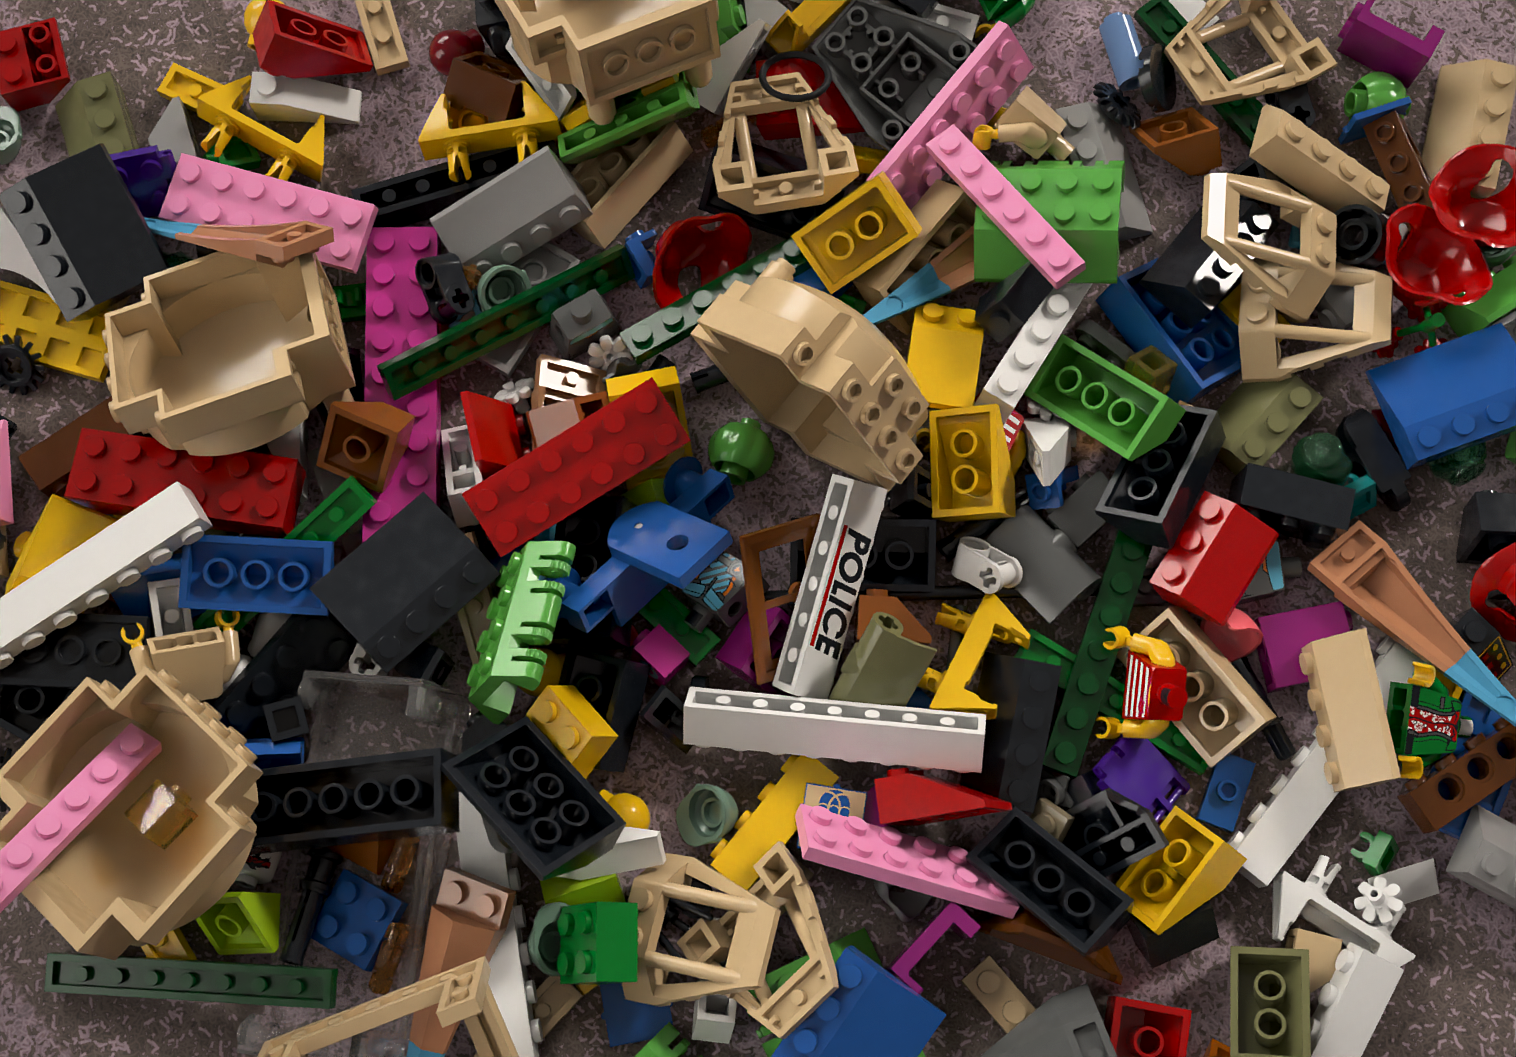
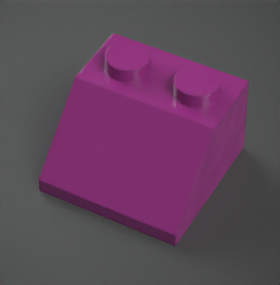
[715,607,791,696]

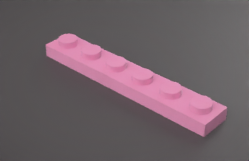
[926,124,1086,290]
[0,723,162,913]

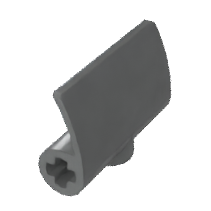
[985,504,1103,624]

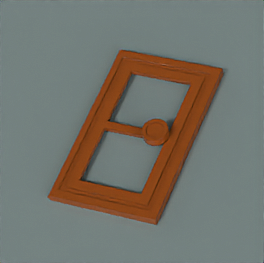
[739,513,821,685]

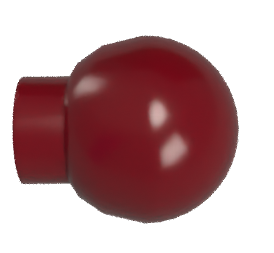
[429,28,485,76]

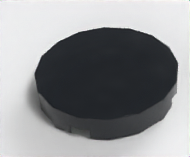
[1138,43,1177,113]

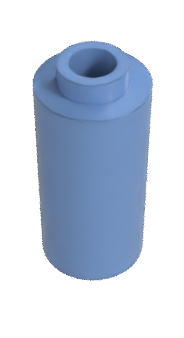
[1099,12,1144,91]

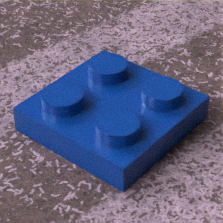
[311,868,408,972]

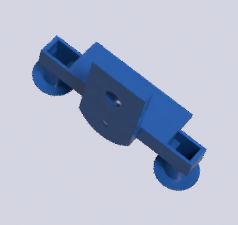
[544,456,735,633]

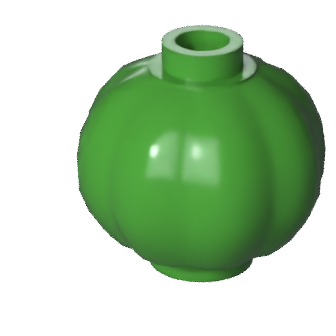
[1344,71,1411,135]
[708,418,775,485]

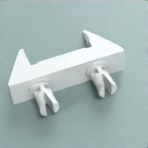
[1272,855,1416,967]

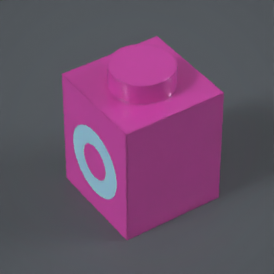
[631,624,690,687]

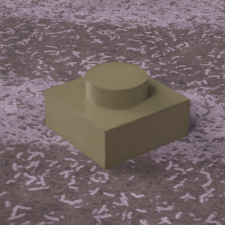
[1029,798,1075,843]

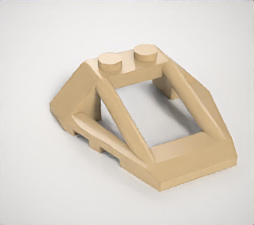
[1164,0,1338,105]
[712,72,859,215]
[1201,173,1337,322]
[1238,257,1393,383]
[677,841,839,1039]
[621,853,781,1007]

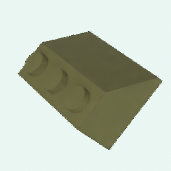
[55,71,139,157]
[1216,374,1323,475]
[1230,946,1311,1057]

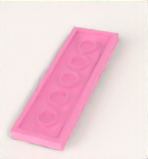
[866,21,1034,210]
[158,153,379,274]
[795,803,1019,919]

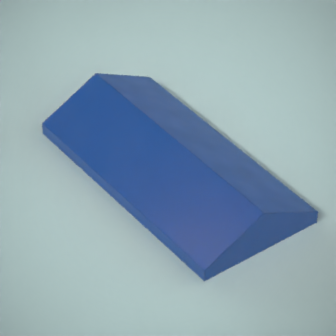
[178,535,334,616]

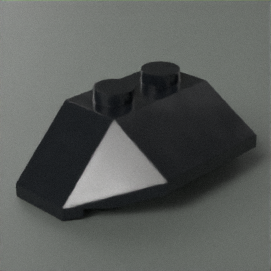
[1062,788,1169,877]

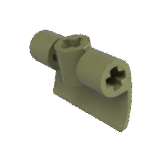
[828,612,937,707]

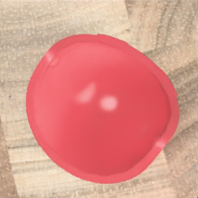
[1200,608,1263,663]

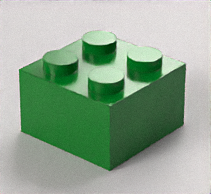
[557,902,638,985]

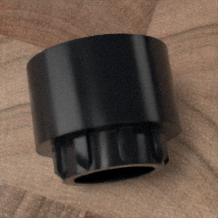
[1334,204,1388,269]

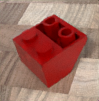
[0,17,71,112]

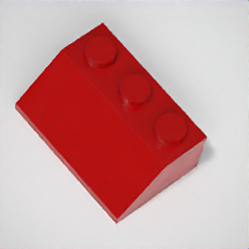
[1149,491,1279,627]
[1104,996,1192,1057]

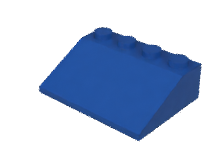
[1095,257,1241,404]
[1365,322,1516,470]
[771,945,947,1057]

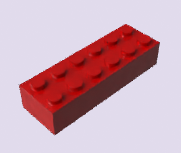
[462,377,691,557]
[64,428,306,539]

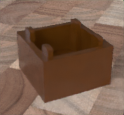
[443,51,535,123]

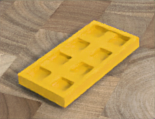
[0,280,111,383]

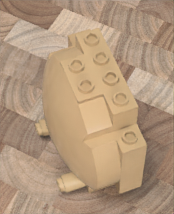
[494,0,721,125]
[102,251,356,456]
[690,258,930,492]
[0,666,263,961]

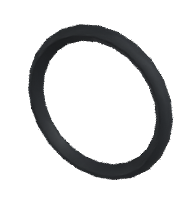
[759,51,832,102]

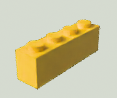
[710,755,839,891]

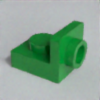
[202,136,261,170]

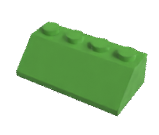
[1442,255,1516,337]
[1024,334,1186,461]

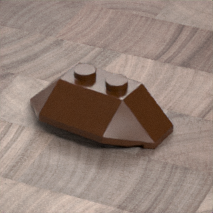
[977,903,1123,985]

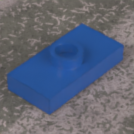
[1195,754,1256,833]

